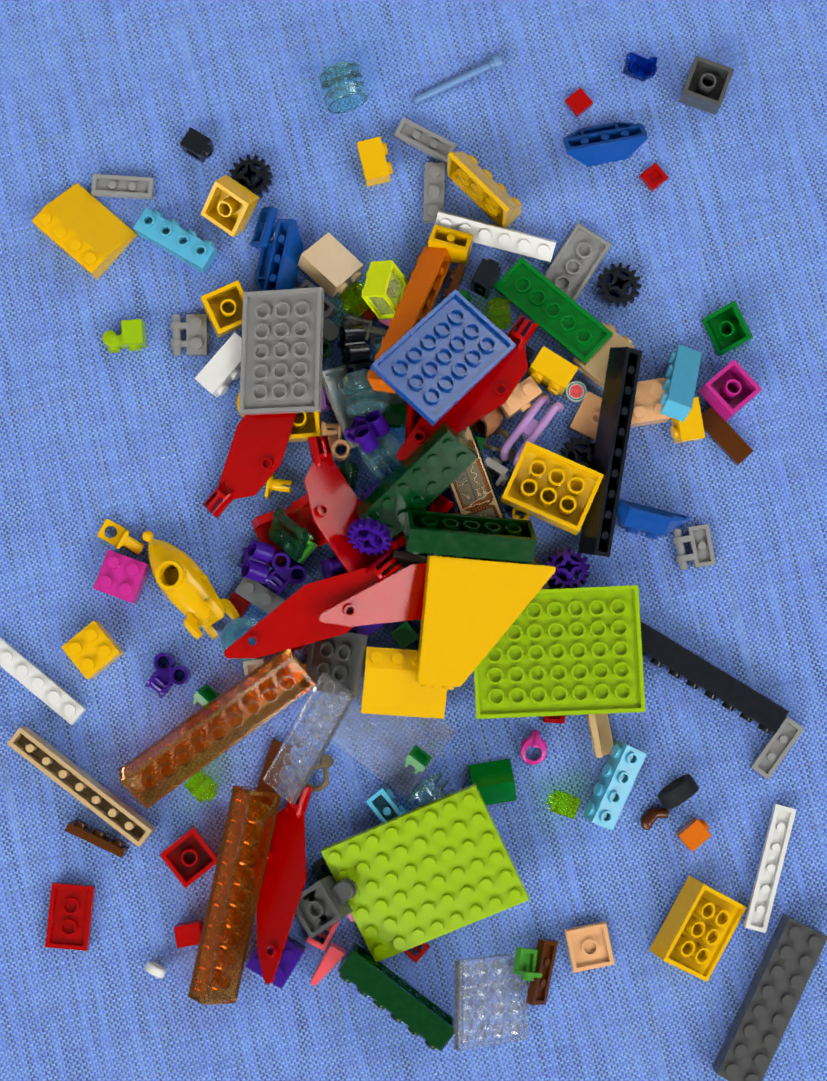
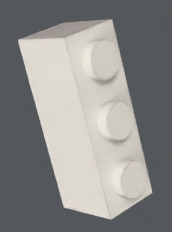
[194,332,242,398]

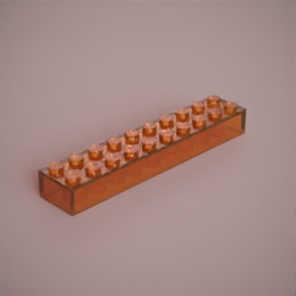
[119,649,316,809]
[188,785,281,1005]

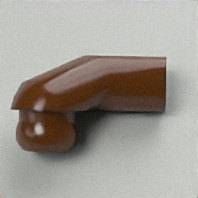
[640,808,668,830]

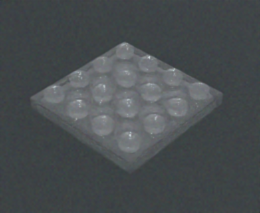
[454,953,528,1051]

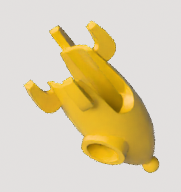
[142,530,240,640]

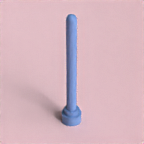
[413,52,504,104]

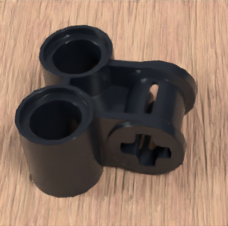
[337,324,370,364]

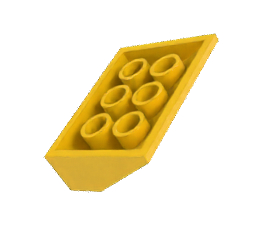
[447,152,522,228]
[32,183,137,279]
[500,441,604,535]
[361,647,447,719]
[649,875,747,982]

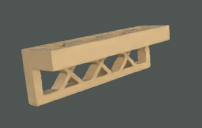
[586,714,614,758]

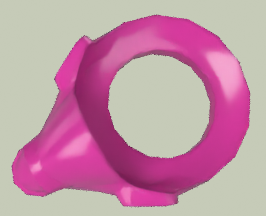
[520,730,547,765]

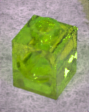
[338,280,370,318]
[488,297,511,329]
[184,769,219,803]
[547,789,581,819]

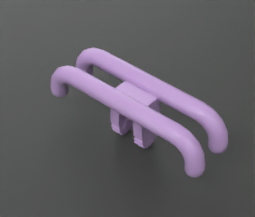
[500,394,564,467]

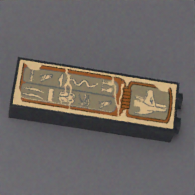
[449,425,506,518]

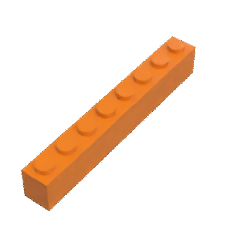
[367,246,451,394]

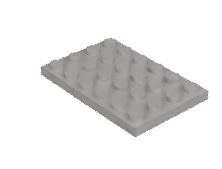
[239,287,324,415]

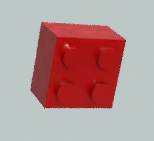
[159,825,219,888]

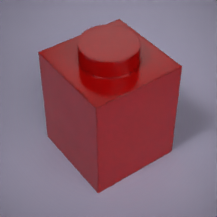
[174,919,208,948]

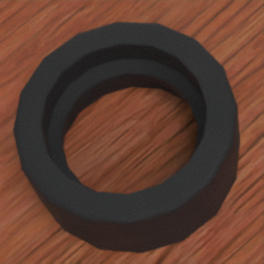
[657,774,699,810]

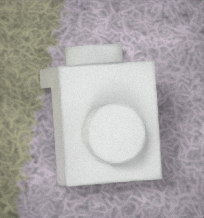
[485,457,509,489]

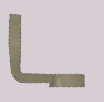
[483,429,516,462]
[301,754,334,792]

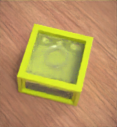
[361,260,408,319]

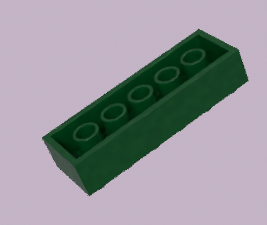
[356,422,478,540]
[403,509,537,563]
[338,942,457,1052]

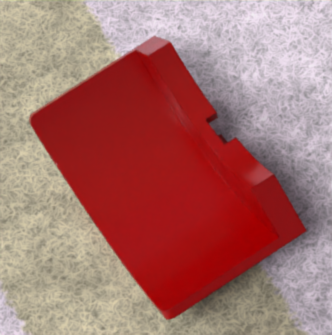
[251,494,328,566]

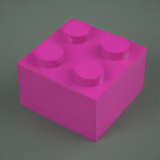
[698,359,762,422]
[93,550,151,604]

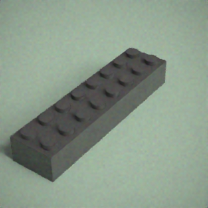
[712,914,827,1081]

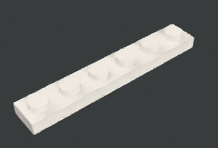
[435,210,556,262]
[0,637,86,725]
[744,803,796,933]

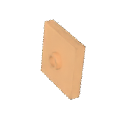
[569,391,602,441]
[564,921,615,973]

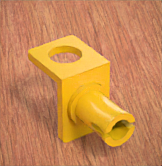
[265,473,292,499]
[97,519,145,555]

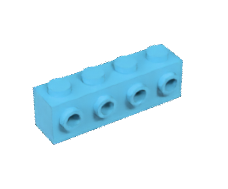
[133,208,218,274]
[659,344,702,422]
[583,740,647,831]
[366,786,408,823]

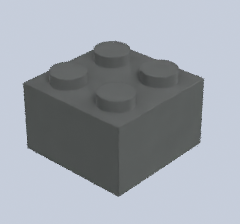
[678,56,734,115]

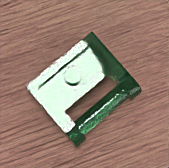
[267,507,310,561]

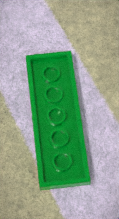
[494,257,613,366]

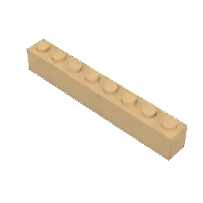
[7,726,156,847]

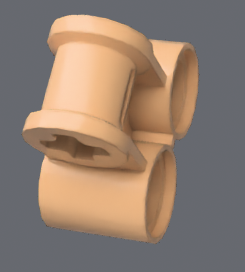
[321,421,351,462]

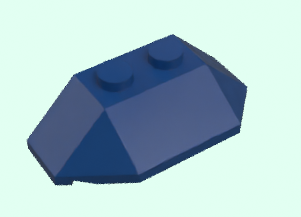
[563,122,647,167]
[255,219,304,291]
[616,499,690,539]

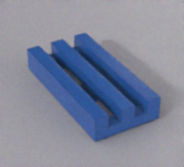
[251,207,279,248]

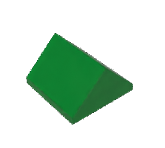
[702,300,753,356]
[469,758,517,805]

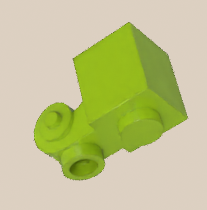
[102,319,147,353]

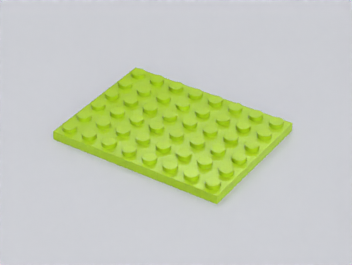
[474,585,646,719]
[321,784,530,962]

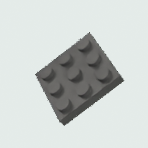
[302,632,368,698]

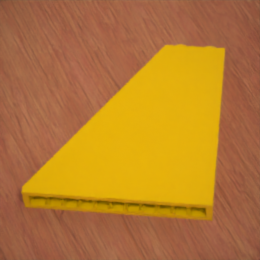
[416,555,556,690]

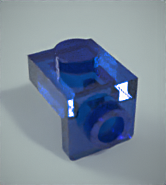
[623,52,657,82]

